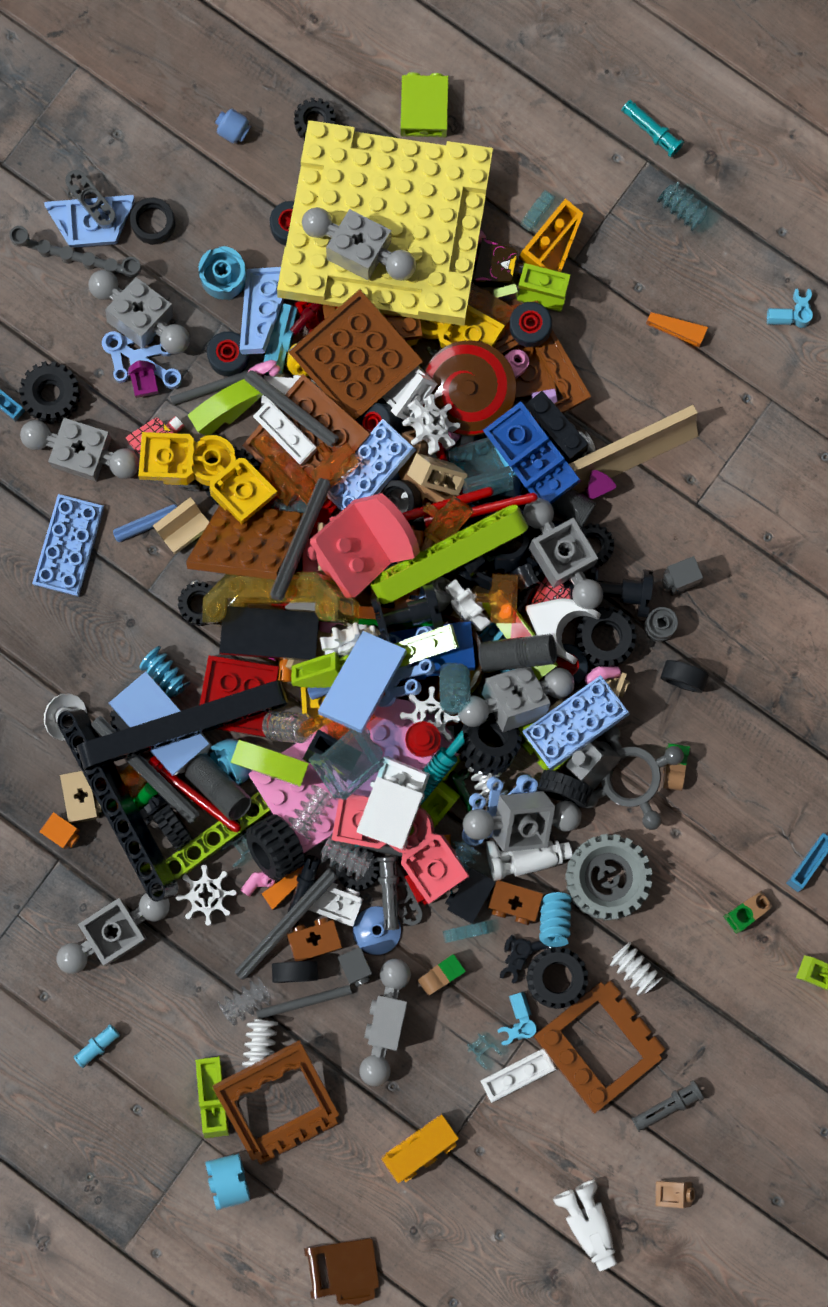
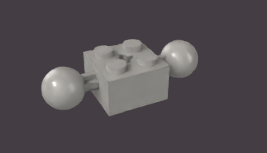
[302,207,416,281]
[88,270,190,354]
[20,418,139,482]
[523,498,603,609]
[458,667,574,733]
[463,791,582,852]
[56,893,170,974]
[359,959,411,1087]

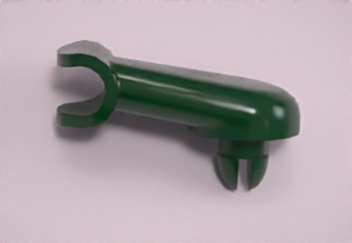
[449,769,479,813]

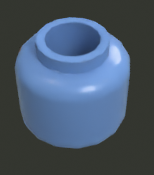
[215,109,251,144]

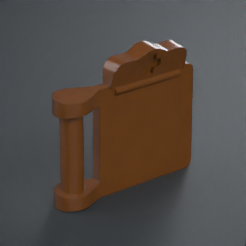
[304,1238,379,1306]

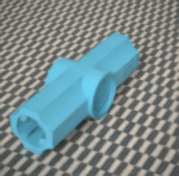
[264,303,298,375]

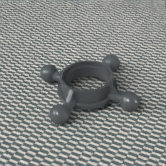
[585,726,684,830]

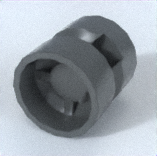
[644,607,678,642]

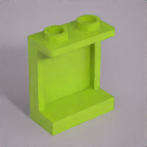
[401,72,448,137]
[517,263,570,312]

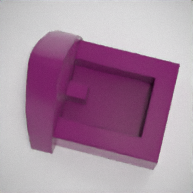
[127,360,159,398]
[585,470,616,499]

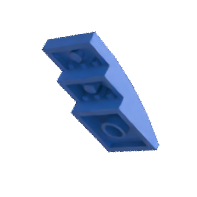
[483,402,581,504]
[378,621,475,681]

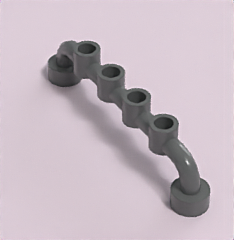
[9,226,141,277]

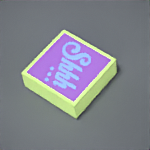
[492,284,518,304]

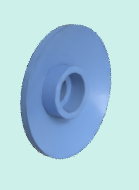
[353,906,401,955]

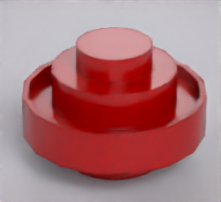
[405,721,441,758]

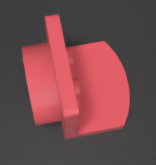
[310,493,420,598]

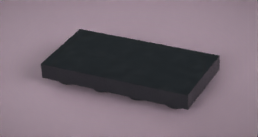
[219,606,319,661]

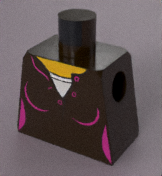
[474,238,524,288]

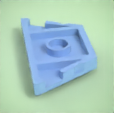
[44,195,135,248]

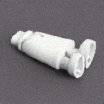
[486,840,572,881]
[553,1180,617,1271]

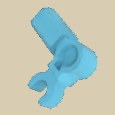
[767,289,813,328]
[497,991,537,1045]

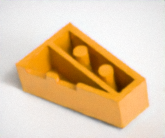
[518,198,583,272]
[381,1114,459,1183]

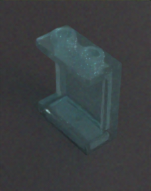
[448,438,514,496]
[308,727,386,800]

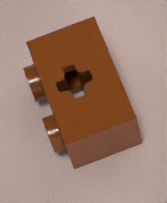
[488,880,543,925]
[287,917,342,961]

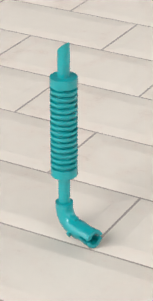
[355,730,464,847]

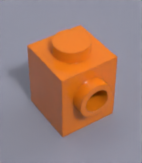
[40,812,80,850]

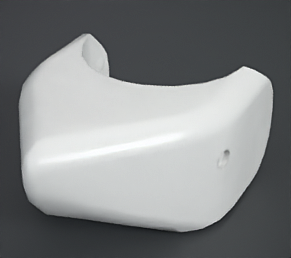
[525,598,601,664]

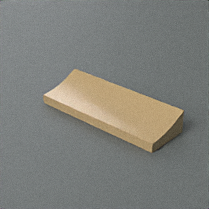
[569,405,698,493]

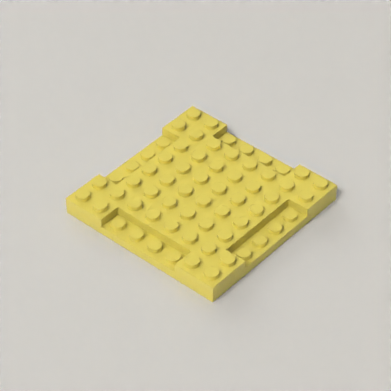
[277,120,493,326]

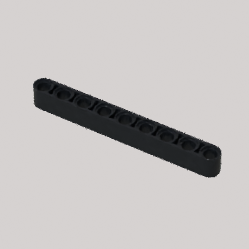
[77,680,289,770]
[57,709,178,902]

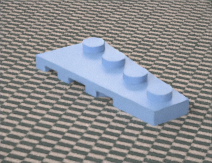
[240,267,284,354]

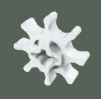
[402,394,460,455]
[444,579,491,632]
[320,623,379,657]
[400,687,460,742]
[176,865,237,926]

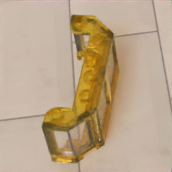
[202,572,359,627]

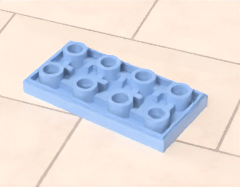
[327,419,416,511]
[32,494,104,597]
[318,631,407,733]
[109,671,209,776]
[522,675,630,771]

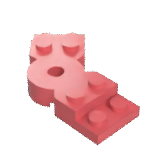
[332,792,470,904]

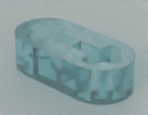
[520,190,555,232]
[442,921,489,943]

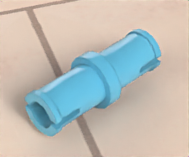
[73,1024,120,1068]

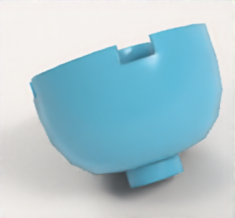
[210,739,252,786]

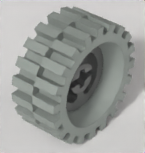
[565,834,652,920]

